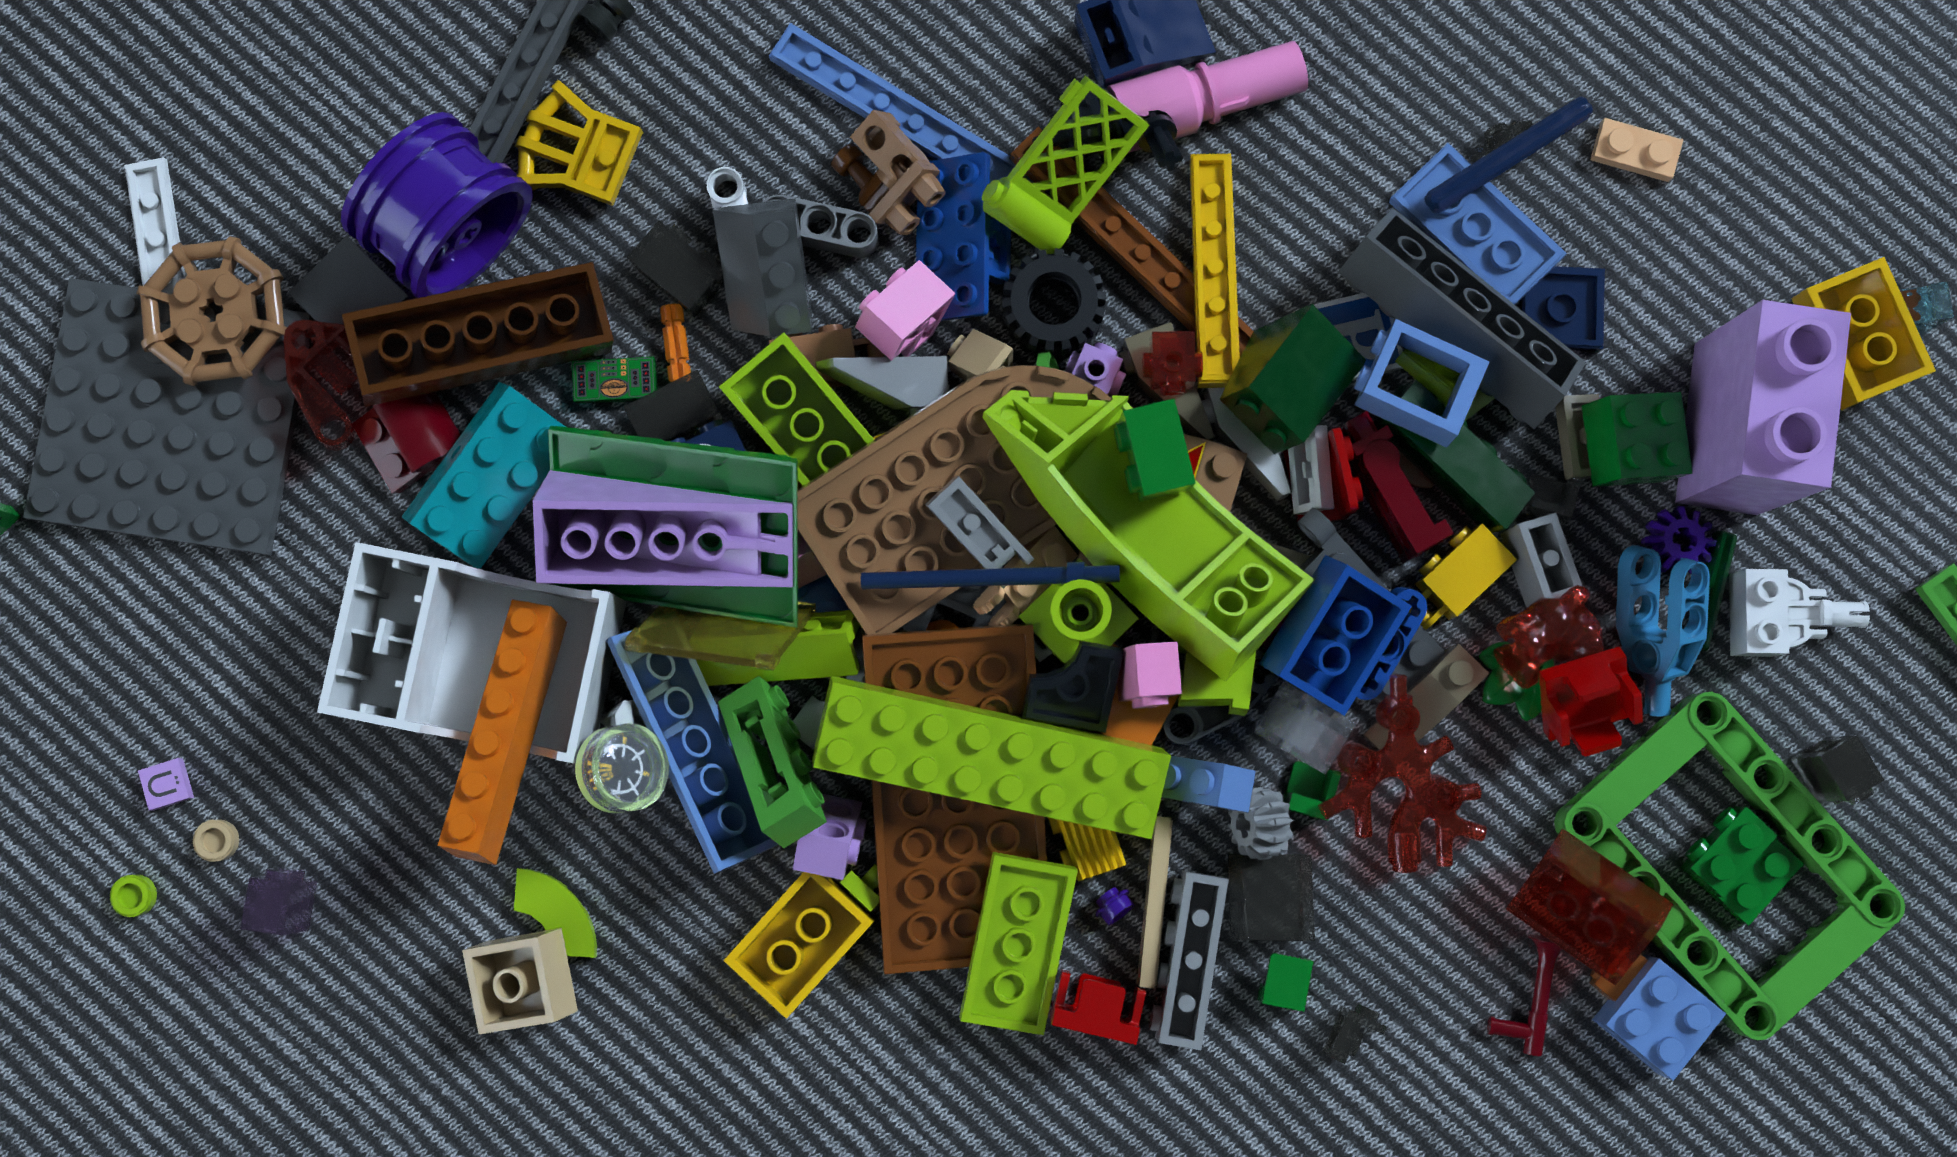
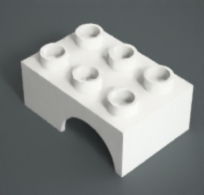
[317,542,626,764]

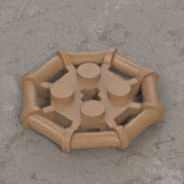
[137,236,288,386]

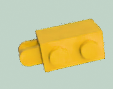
[1409,523,1517,630]

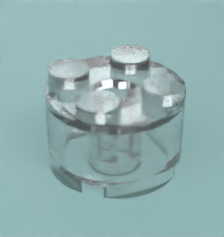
[1254,682,1356,775]

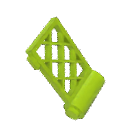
[982,75,1150,254]

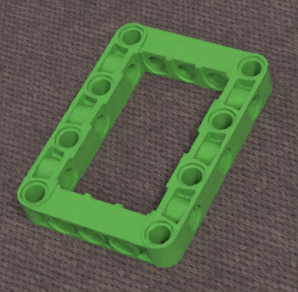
[1554,692,1905,1040]

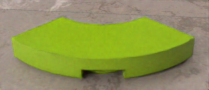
[514,868,597,958]

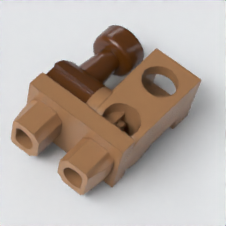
[831,110,946,235]

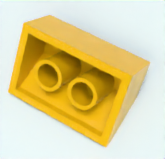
[1791,257,1936,410]

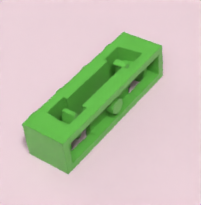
[718,676,827,848]

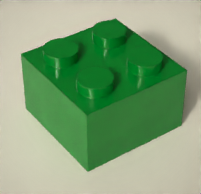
[1581,392,1693,487]
[1113,398,1196,502]

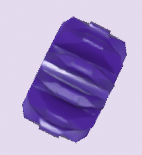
[1641,506,1717,574]

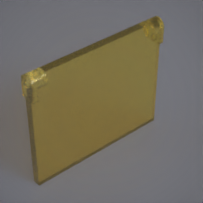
[625,601,817,671]

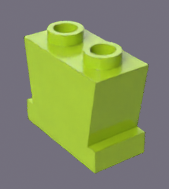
[1178,644,1256,716]

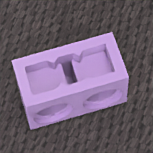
[793,794,867,880]

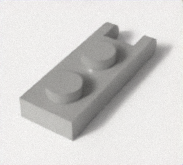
[925,475,1034,589]

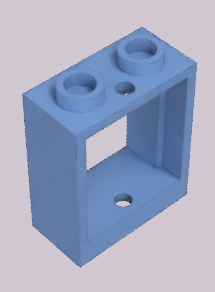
[1354,319,1489,448]

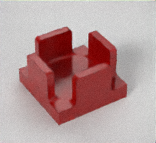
[1539,646,1643,756]
[1049,969,1146,1045]

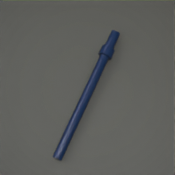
[861,562,1120,590]

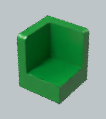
[1283,761,1341,821]
[1257,953,1313,1012]

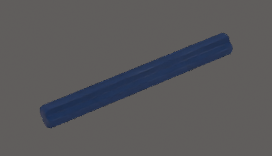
[1424,97,1593,213]

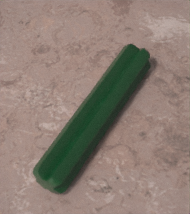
[1701,531,1737,651]

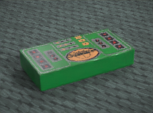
[572,357,658,404]

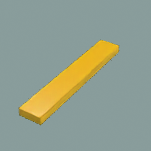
[1190,154,1240,388]

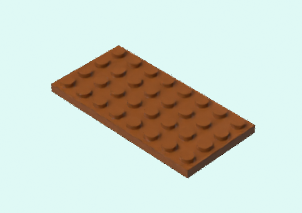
[862,624,1047,974]

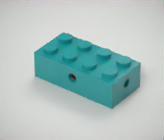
[402,382,566,569]

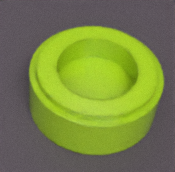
[110,874,157,917]

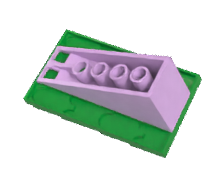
[533,426,798,628]

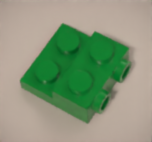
[1680,806,1804,926]

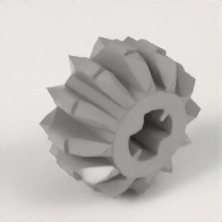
[1228,787,1294,860]

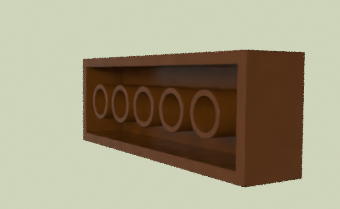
[342,262,614,407]

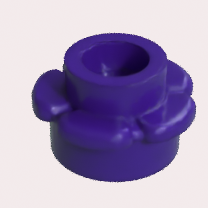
[1095,887,1135,926]

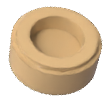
[193,820,239,862]

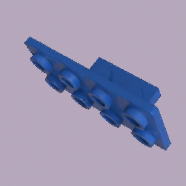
[916,152,1011,321]

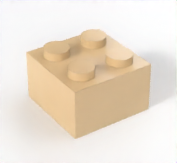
[462,928,578,1034]

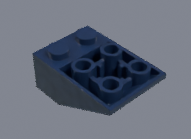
[1074,0,1216,88]

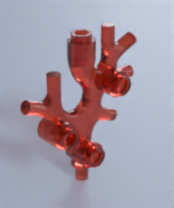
[1318,674,1487,873]

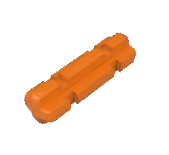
[660,304,692,384]

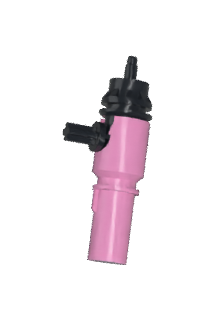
[1032,41,1308,171]

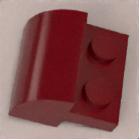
[351,392,461,494]

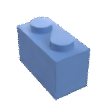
[1161,756,1256,813]

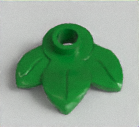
[1479,642,1554,721]

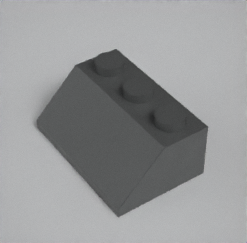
[713,198,813,337]

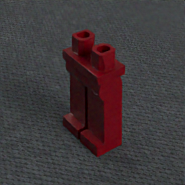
[1341,411,1454,564]

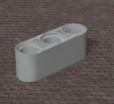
[764,194,879,258]

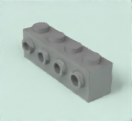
[1149,870,1229,1050]

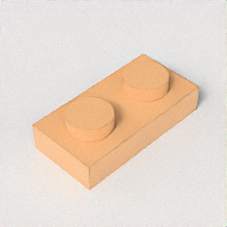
[1590,118,1683,182]

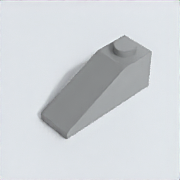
[816,356,949,416]

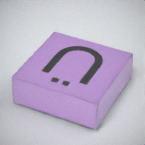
[138,758,194,811]

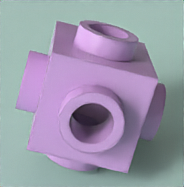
[1065,342,1126,396]

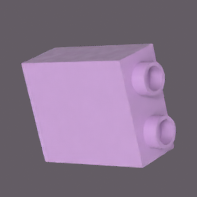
[1675,300,1851,515]

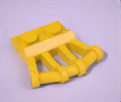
[515,80,643,206]

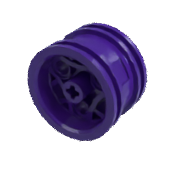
[341,112,533,298]

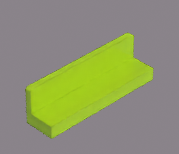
[689,610,860,686]

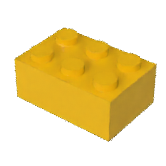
[723,872,876,1019]

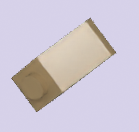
[947,329,1013,381]

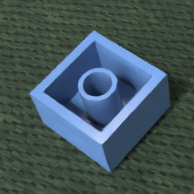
[1592,955,1726,1081]

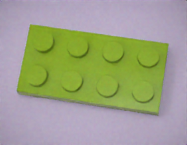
[959,852,1078,1035]

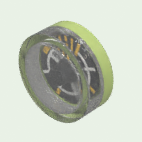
[575,723,669,813]

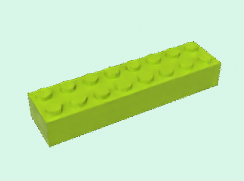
[812,676,1171,839]

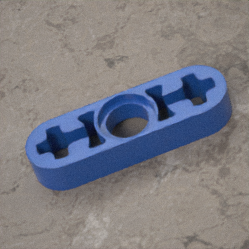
[1357,587,1427,700]

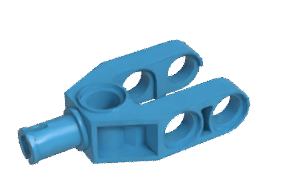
[1616,545,1710,717]

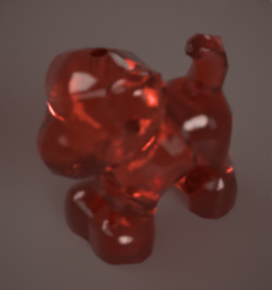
[1493,585,1604,689]

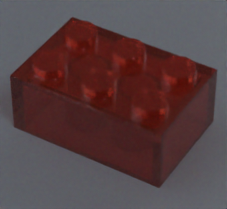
[1506,828,1673,986]

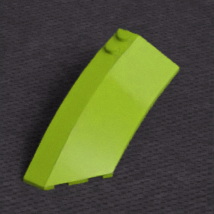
[982,390,1315,681]

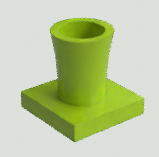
[1019,558,1139,664]

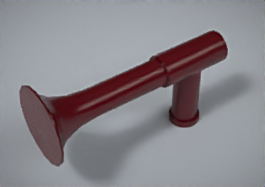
[1487,934,1572,1056]

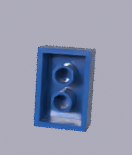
[1259,555,1412,716]

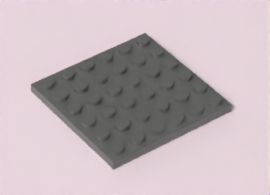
[23,278,314,556]

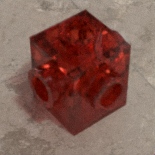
[1142,331,1203,396]

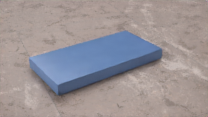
[1389,143,1567,305]

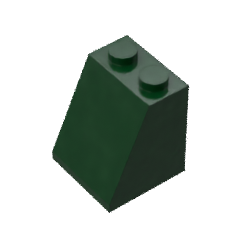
[1219,304,1366,454]

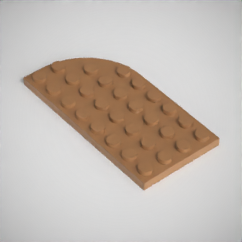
[798,365,1111,635]

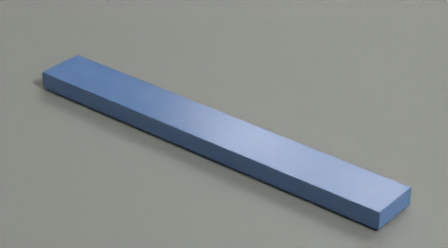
[769,23,1043,191]

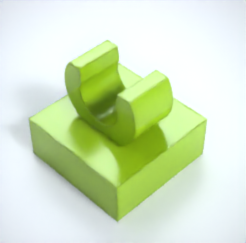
[839,864,879,914]

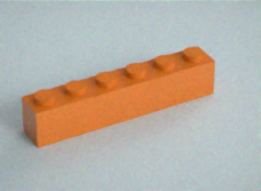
[437,599,568,865]

